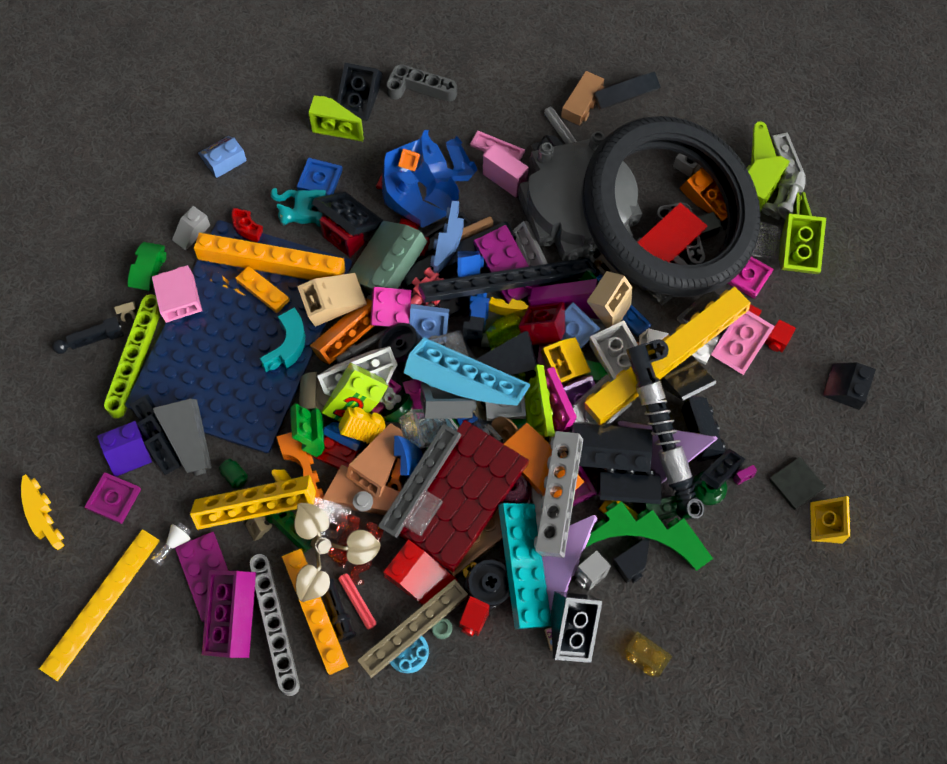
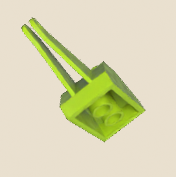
[747,122,790,212]
[779,192,826,274]

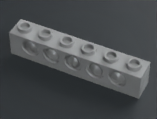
[534,431,583,558]

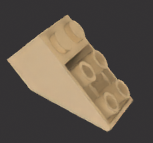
[587,271,632,328]
[297,273,367,327]

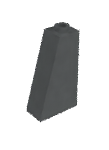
[153,399,212,476]

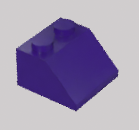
[97,421,152,477]

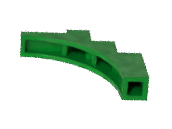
[585,501,713,571]

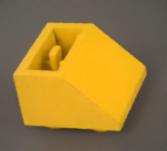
[541,337,591,384]

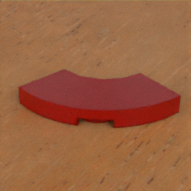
[232,208,263,242]

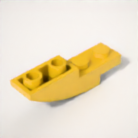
[21,474,65,550]

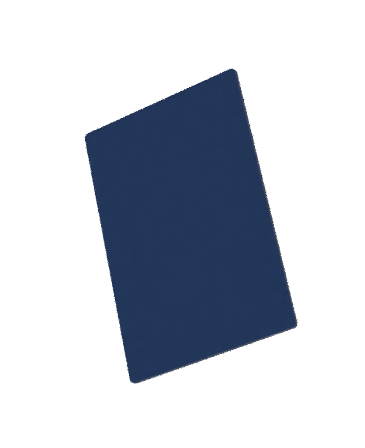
[125,220,352,453]

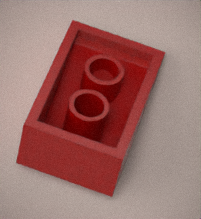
[383,540,458,605]

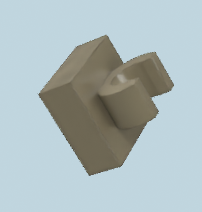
[114,301,137,322]
[245,516,272,541]

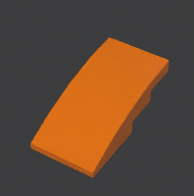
[503,423,584,498]

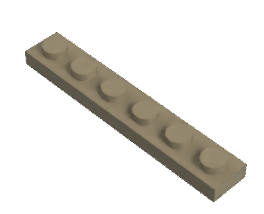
[357,579,468,678]

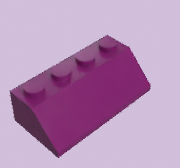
[202,570,256,658]

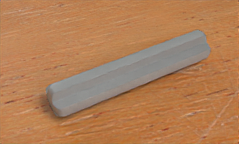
[544,106,577,144]

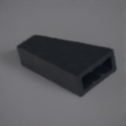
[476,331,537,376]

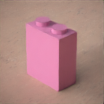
[482,144,529,197]
[152,265,202,322]

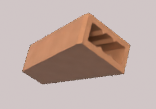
[346,423,407,499]
[323,465,400,515]

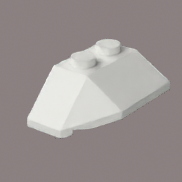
[317,346,397,396]

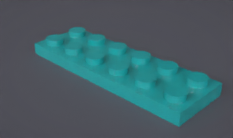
[498,503,551,629]

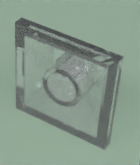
[399,409,447,448]

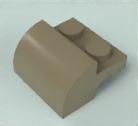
[299,372,330,413]

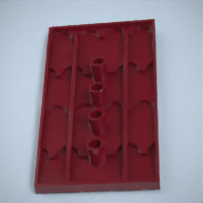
[399,420,529,573]

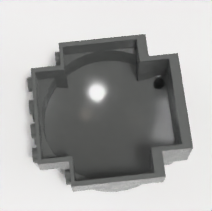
[517,131,642,261]

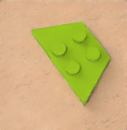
[524,365,555,437]

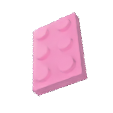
[711,311,775,375]

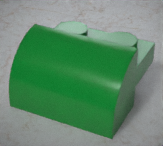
[291,404,325,457]

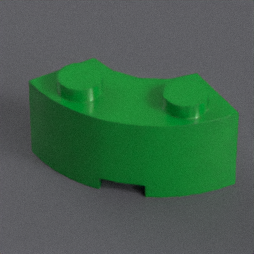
[128,242,167,291]

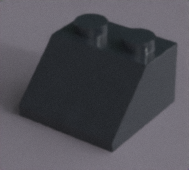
[823,362,876,410]

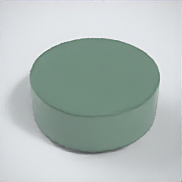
[432,618,452,639]

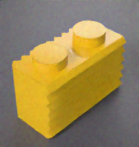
[339,407,386,443]

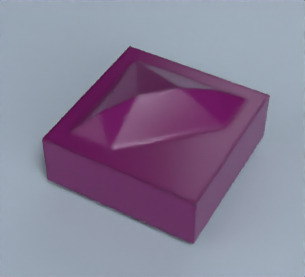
[733,465,757,485]

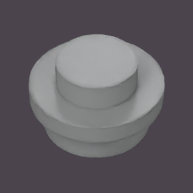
[353,491,373,512]

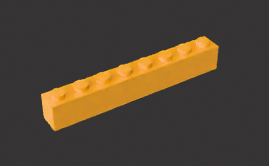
[194,233,346,280]

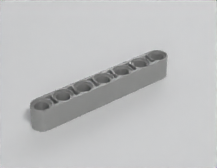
[250,554,300,696]

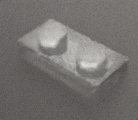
[403,490,443,536]

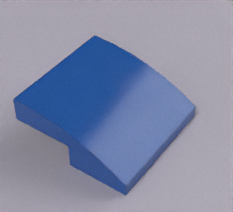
[394,435,423,477]

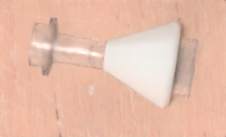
[151,522,191,566]

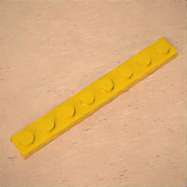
[39,529,159,681]

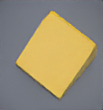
[271,469,291,482]

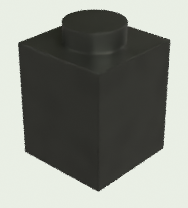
[698,212,722,240]

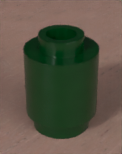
[219,459,248,488]

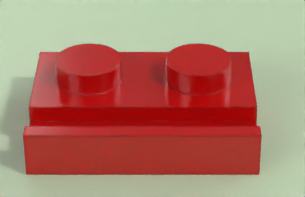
[312,435,360,469]

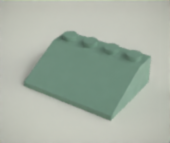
[348,221,428,294]

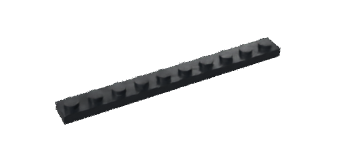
[418,258,597,303]

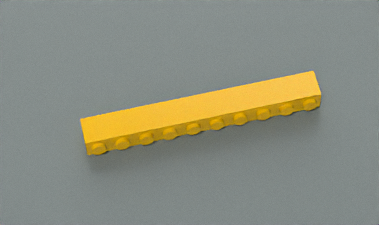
[585,287,751,425]

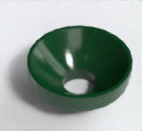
[381,393,413,423]
[691,471,727,505]

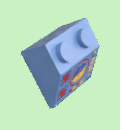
[198,136,246,178]

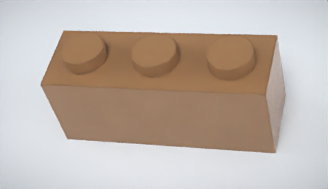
[561,71,605,126]

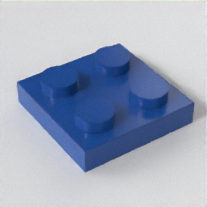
[297,158,343,195]

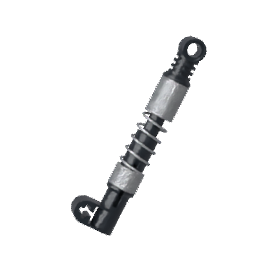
[626,339,704,520]

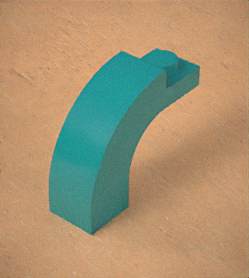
[260,307,306,372]

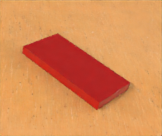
[637,202,708,263]

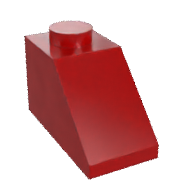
[460,596,490,637]

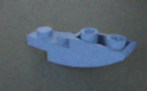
[431,201,464,273]

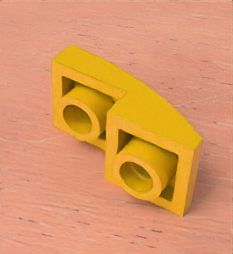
[489,297,529,317]

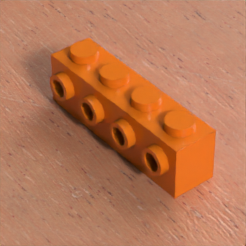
[310,298,373,365]

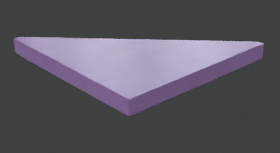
[618,421,718,483]
[542,515,597,615]

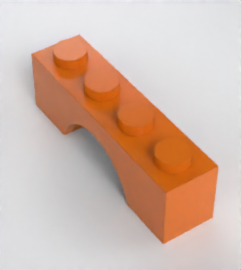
[277,432,324,507]

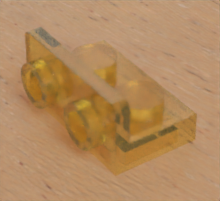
[623,631,672,677]

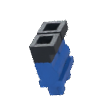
[463,293,489,347]

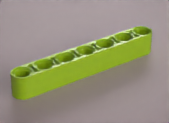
[104,294,161,418]

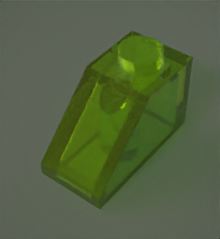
[486,313,521,349]

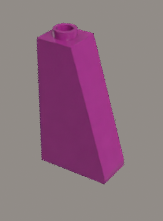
[528,279,599,319]

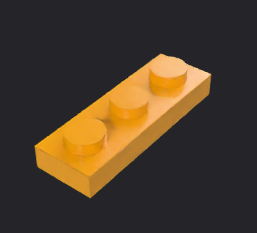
[236,266,290,313]

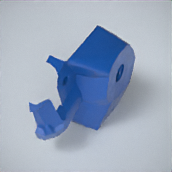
[382,130,478,228]

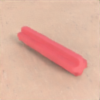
[338,573,376,629]

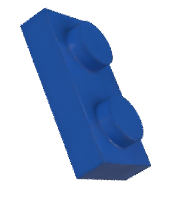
[324,422,365,451]

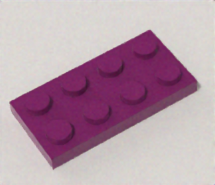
[473,225,540,304]
[175,532,229,622]

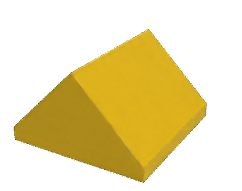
[810,496,850,543]

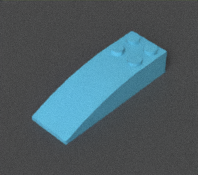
[404,337,531,406]

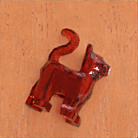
[328,514,384,586]

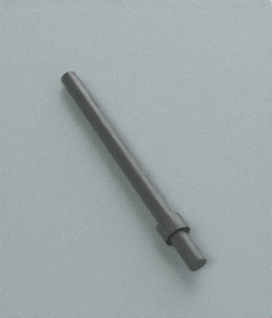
[336,302,435,363]

